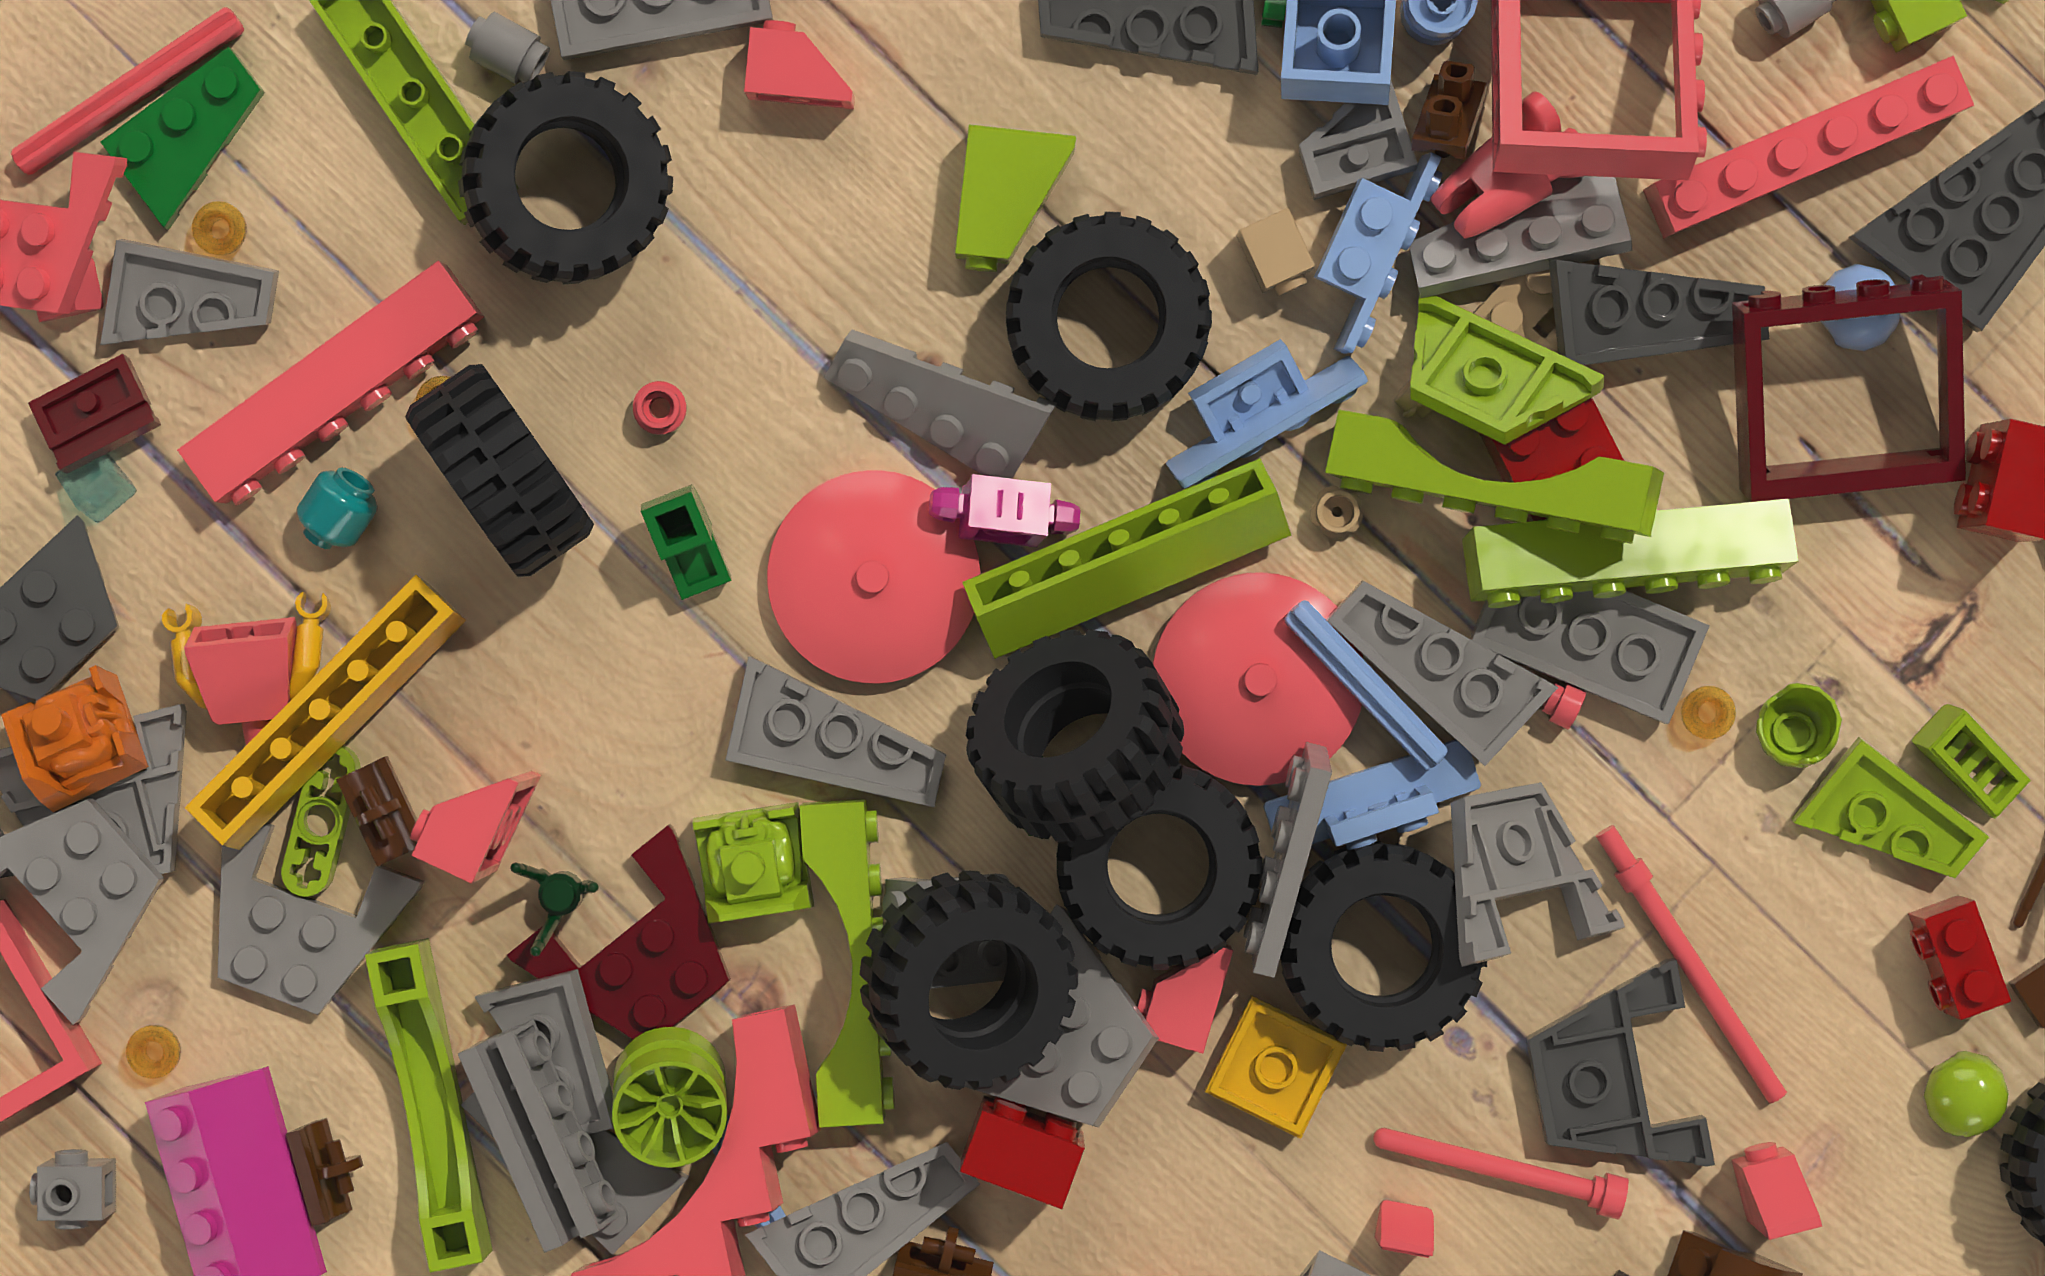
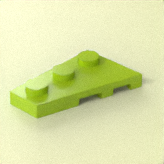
[1792,737,1989,878]

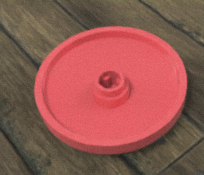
[767,470,981,684]
[1152,572,1363,786]

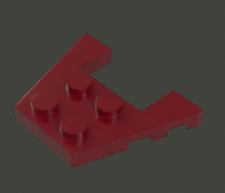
[507,824,731,1039]

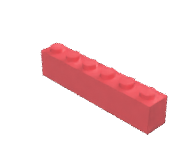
[1643,55,1974,239]
[177,260,484,505]

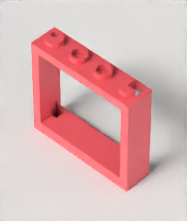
[1491,0,1707,180]
[0,899,102,1123]

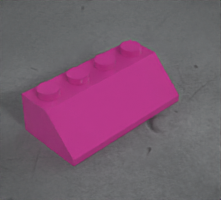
[145,1066,327,1276]

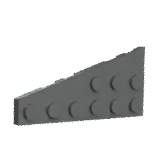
[1848,99,2045,332]

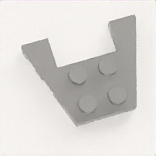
[0,704,187,874]
[1451,782,1625,967]
[0,798,164,1025]
[218,823,424,1015]
[964,904,1159,1127]

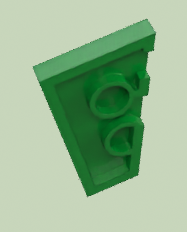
[100,46,265,230]

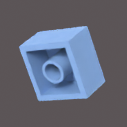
[1281,0,1396,105]

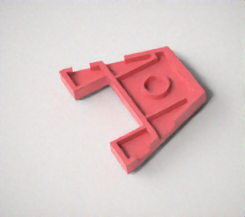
[0,152,127,314]

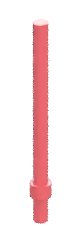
[1596,825,1787,1104]

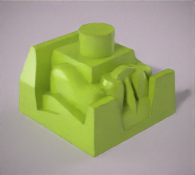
[692,802,815,923]

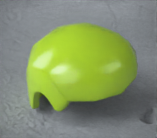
[1756,683,1842,768]
[1924,1051,2009,1138]

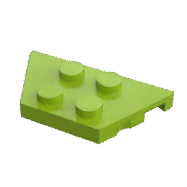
[1410,295,1604,445]

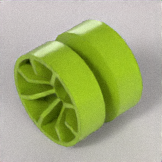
[612,1027,727,1168]

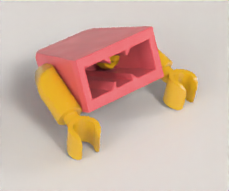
[162,592,331,745]

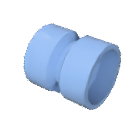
[1400,0,1478,46]

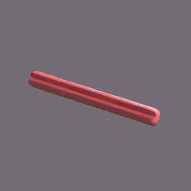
[11,7,244,175]

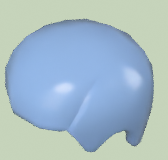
[1820,264,1900,351]

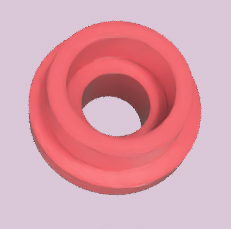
[633,381,687,435]

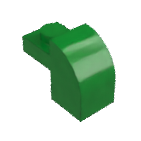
[641,484,732,600]

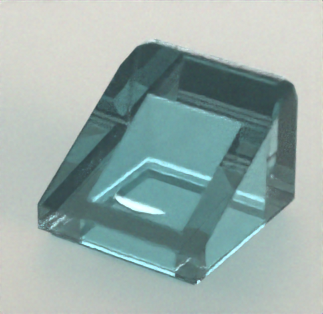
[55,453,137,523]

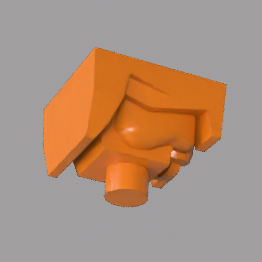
[1,665,149,813]

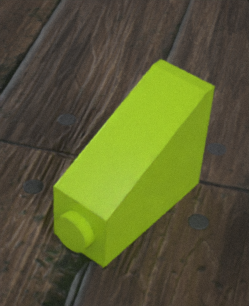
[955,124,1076,272]

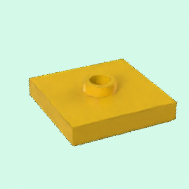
[1204,995,1347,1139]

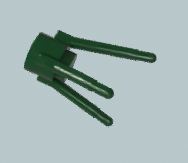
[510,862,599,956]

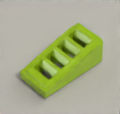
[1912,704,2031,819]

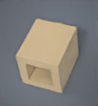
[1236,207,1315,296]

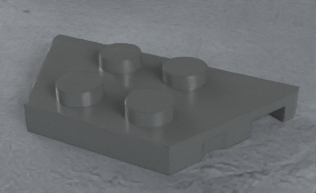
[0,515,119,700]

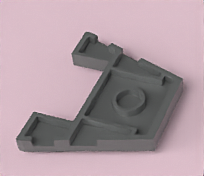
[1525,958,1715,1167]

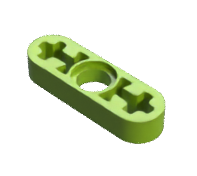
[281,745,361,897]

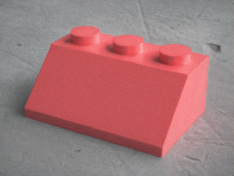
[410,771,541,884]

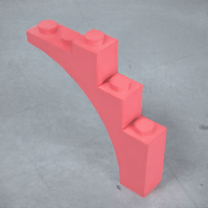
[571,1004,821,1276]

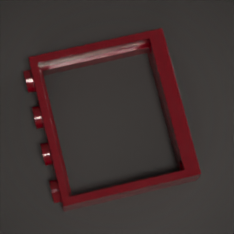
[1732,274,1966,502]

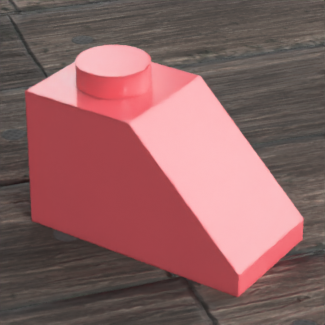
[744,20,855,109]
[1136,945,1233,1054]
[1731,1142,1822,1240]

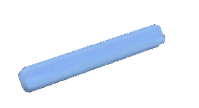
[1284,600,1448,770]

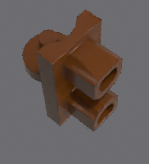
[1411,61,1487,159]
[336,756,417,867]
[286,1118,364,1226]
[893,1227,994,1276]

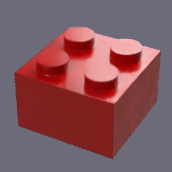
[1479,398,1624,522]
[1954,419,2045,542]
[960,1096,1085,1209]

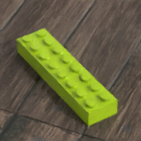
[309,0,519,225]

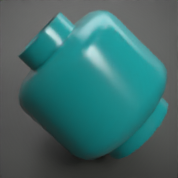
[297,467,378,549]

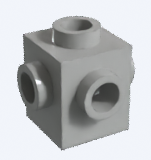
[29,1149,116,1229]

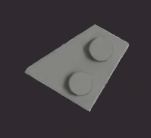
[1299,80,1418,200]

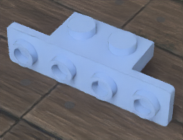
[1314,152,1442,354]
[1166,339,1368,488]
[1263,739,1481,850]

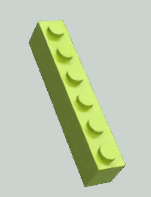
[962,458,1292,659]
[1462,499,1799,608]

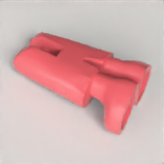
[1430,91,1584,239]

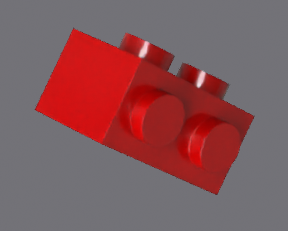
[1908,895,2012,1020]

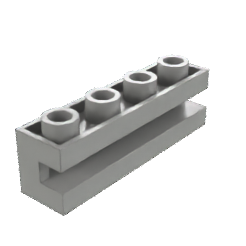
[458,1019,620,1253]

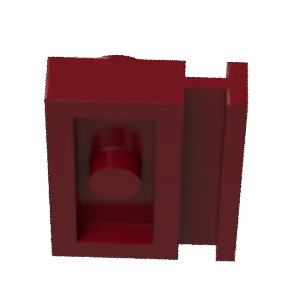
[28,353,161,474]

